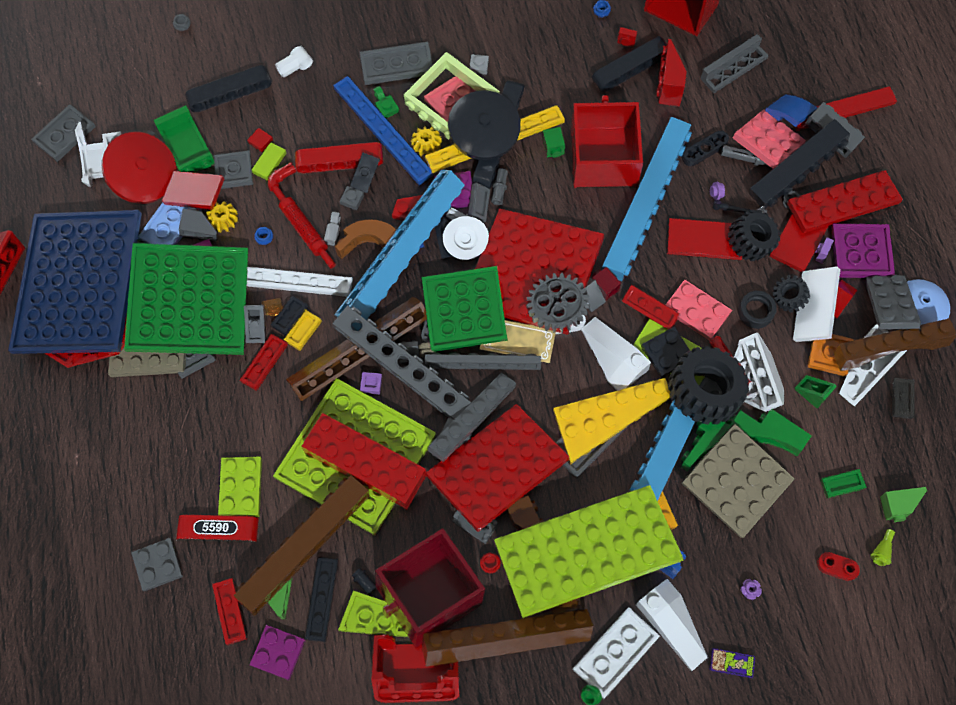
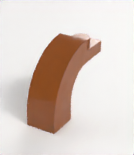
[335,220,396,259]

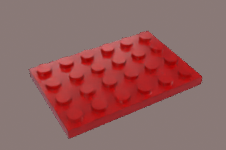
[426,404,569,532]

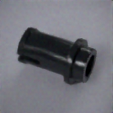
[352,568,376,595]

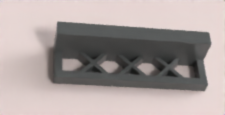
[701,34,768,93]

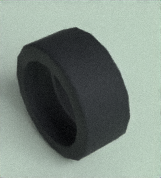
[738,291,777,329]

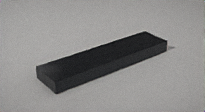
[305,557,339,642]

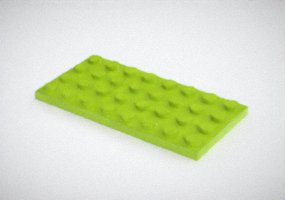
[494,485,683,618]

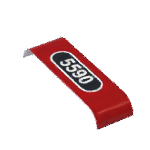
[176,515,259,542]

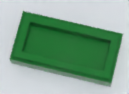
[820,469,867,499]

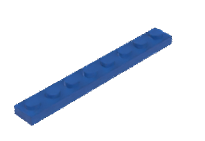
[334,76,433,185]

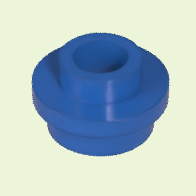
[593,0,611,17]
[254,227,273,245]

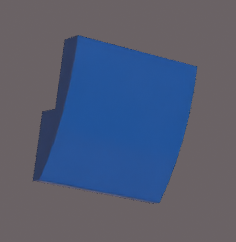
[765,95,817,127]

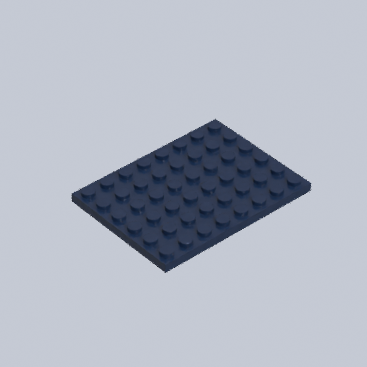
[8,210,142,354]

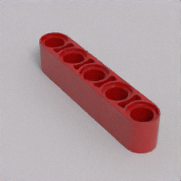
[295,142,383,173]

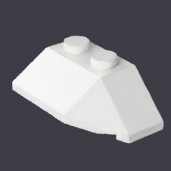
[734,333,784,412]

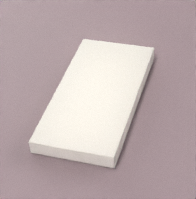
[793,267,840,342]
[573,607,660,699]

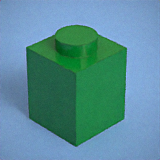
[542,127,565,158]

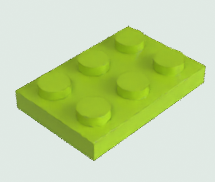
[218,457,262,517]

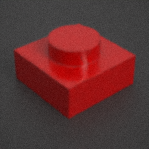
[617,27,637,47]

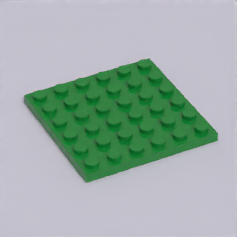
[124,243,248,355]

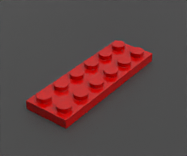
[787,170,903,233]

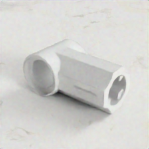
[275,46,313,77]

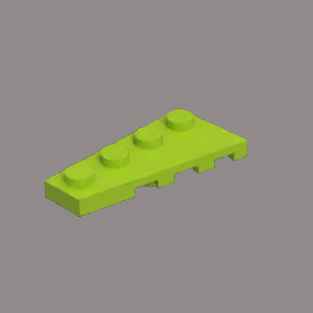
[338,590,408,637]

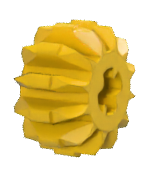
[411,126,442,156]
[206,201,238,233]

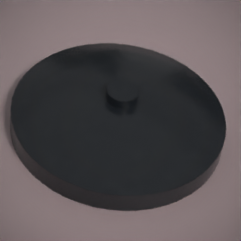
[448,90,521,160]

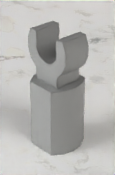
[324,212,341,246]

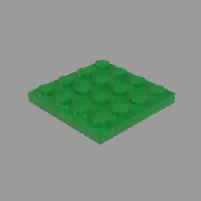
[422,266,508,351]

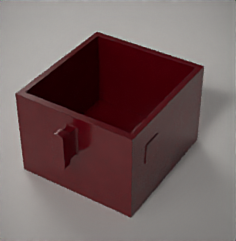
[375,529,485,648]

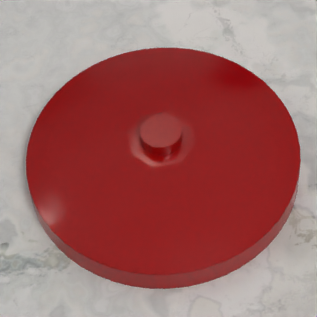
[101,132,177,204]

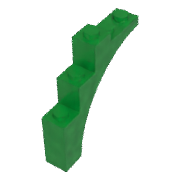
[681,409,812,472]

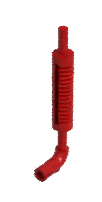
[268,162,336,269]

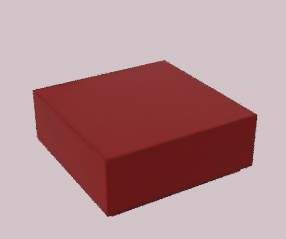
[247,128,273,152]

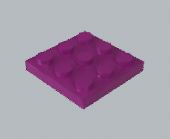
[831,224,895,278]

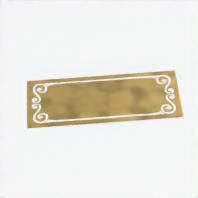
[480,320,556,363]

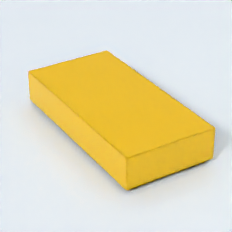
[284,310,322,351]

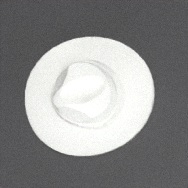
[443,216,489,260]

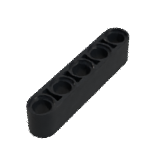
[592,36,667,92]
[185,65,272,112]

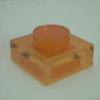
[262,298,284,316]

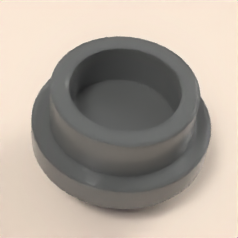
[173,14,191,31]

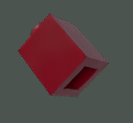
[592,267,621,301]

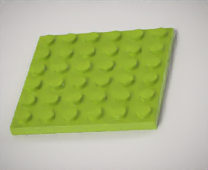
[273,378,436,536]

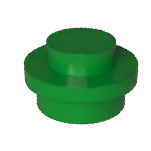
[581,684,602,705]

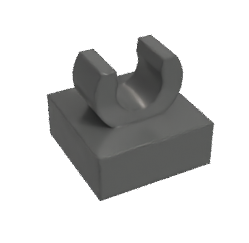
[400,340,419,362]

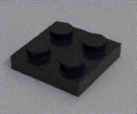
[641,327,690,378]

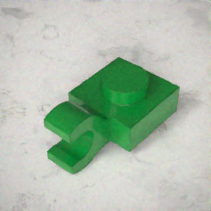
[373,86,399,119]

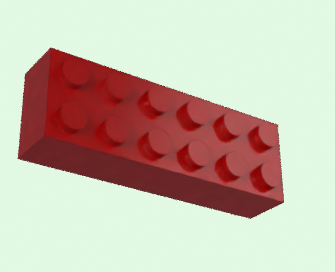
[301,413,427,509]

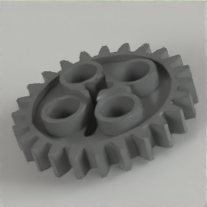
[527,273,590,333]

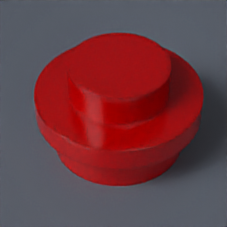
[480,553,501,574]

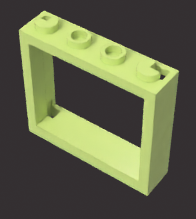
[404,52,500,140]

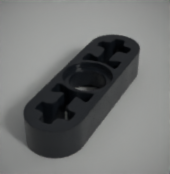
[682,131,729,166]

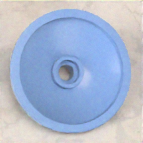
[907,279,950,325]

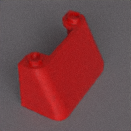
[372,634,459,703]

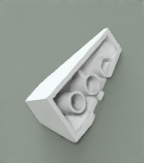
[581,317,651,391]
[839,324,907,406]
[636,579,708,671]

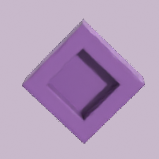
[815,238,834,263]
[360,372,382,394]

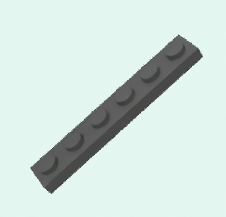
[425,352,541,370]
[428,373,516,462]

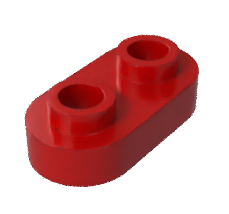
[817,552,860,581]

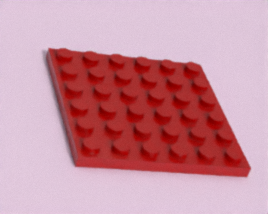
[475,209,604,335]

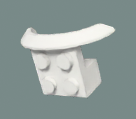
[75,122,121,187]

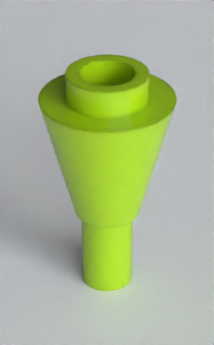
[871,529,895,566]

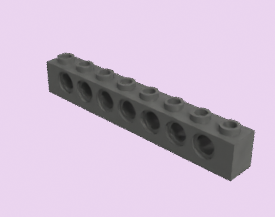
[332,305,471,420]

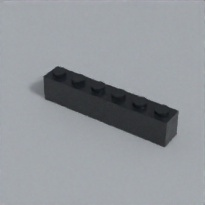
[749,119,850,210]

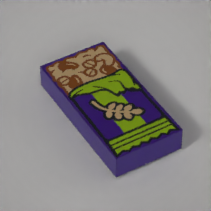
[710,648,755,678]

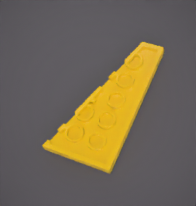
[553,378,671,465]

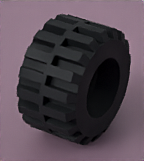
[728,209,780,261]

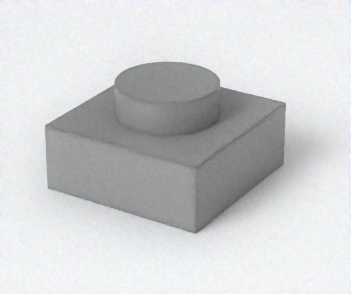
[470,54,489,74]

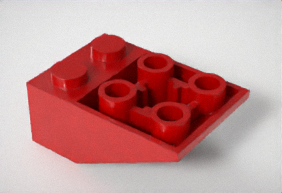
[656,39,687,106]

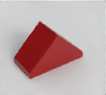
[834,280,857,319]

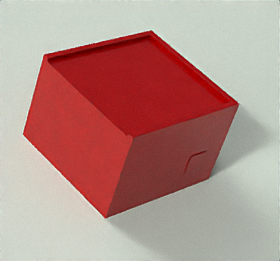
[644,0,719,36]
[571,95,643,188]

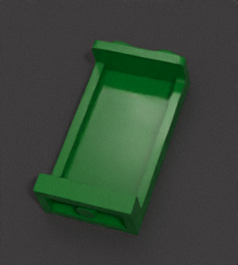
[153,106,215,173]

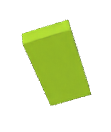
[252,143,287,181]

